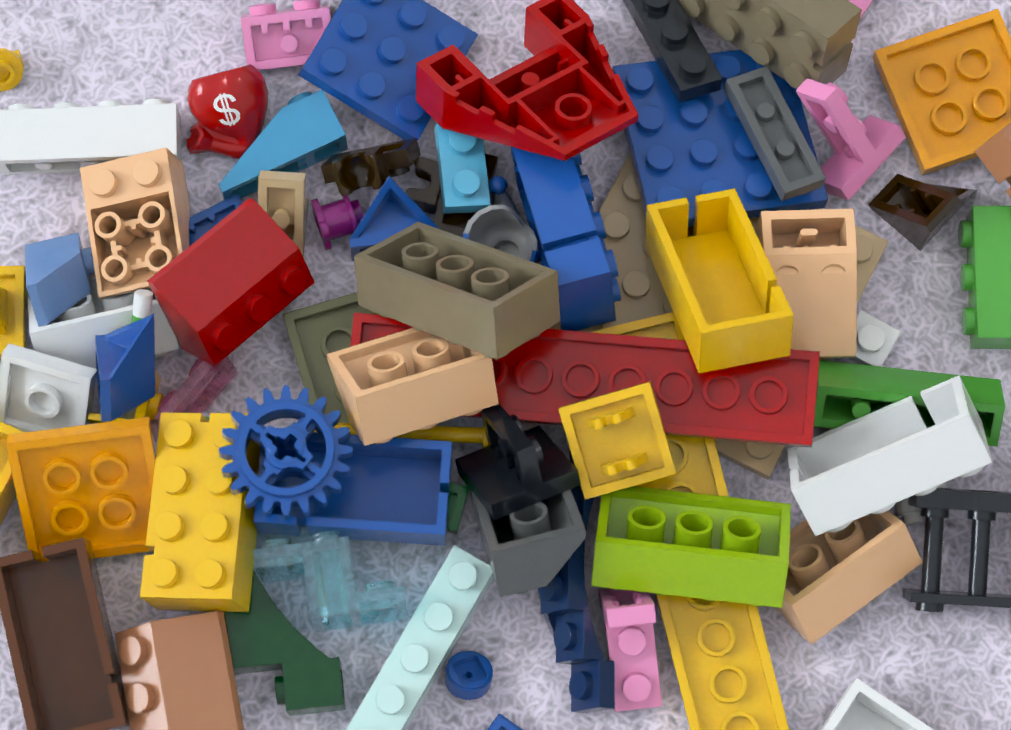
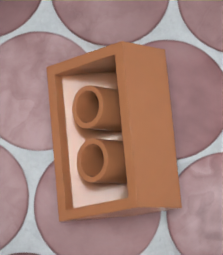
[115,611,244,730]

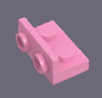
[240,0,331,70]

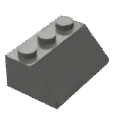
[469,489,587,598]

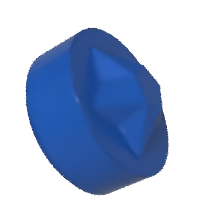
[445,651,493,700]

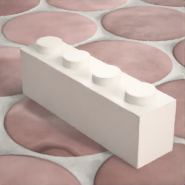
[0,99,181,175]

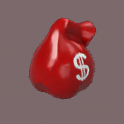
[186,64,268,159]

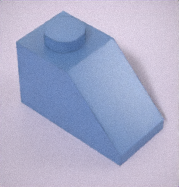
[25,233,95,327]

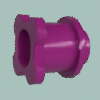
[311,195,364,250]

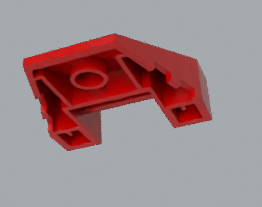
[416,0,639,161]

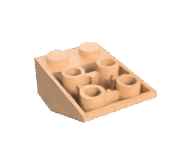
[80,148,190,299]
[756,208,857,358]

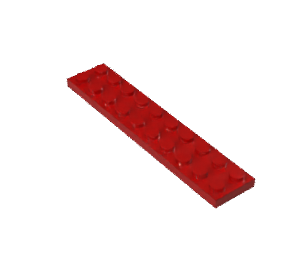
[350,312,820,447]

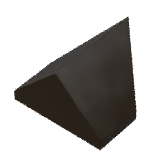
[868,173,977,251]

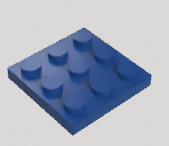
[298,0,478,141]

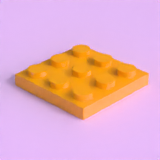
[872,9,1011,176]
[6,417,156,562]

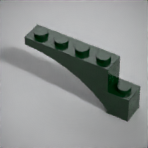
[212,568,346,716]

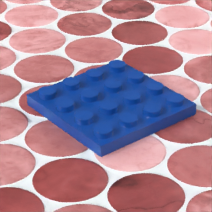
[612,50,828,227]

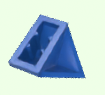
[349,176,440,261]
[95,314,155,422]

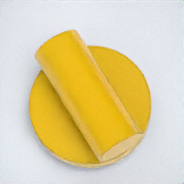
[0,48,24,92]

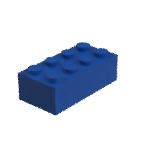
[510,147,621,331]
[253,432,453,546]

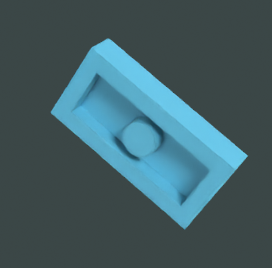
[434,123,491,214]

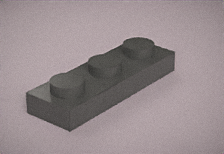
[724,66,826,201]

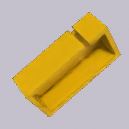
[645,189,794,373]
[140,413,260,612]

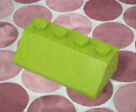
[591,486,791,608]

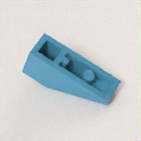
[218,90,348,200]

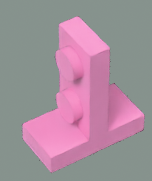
[796,78,906,201]
[598,588,662,712]

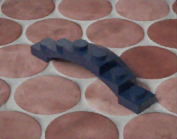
[538,451,615,713]

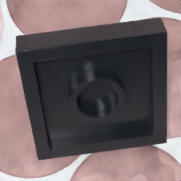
[455,404,581,520]

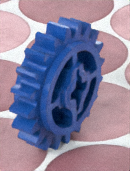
[219,385,353,520]

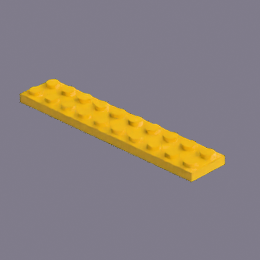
[592,312,789,730]

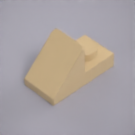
[258,170,309,258]

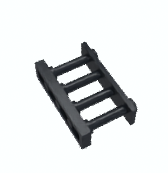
[903,488,1011,612]

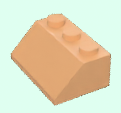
[327,328,499,446]
[776,511,923,645]

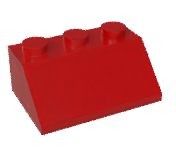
[147,198,315,367]

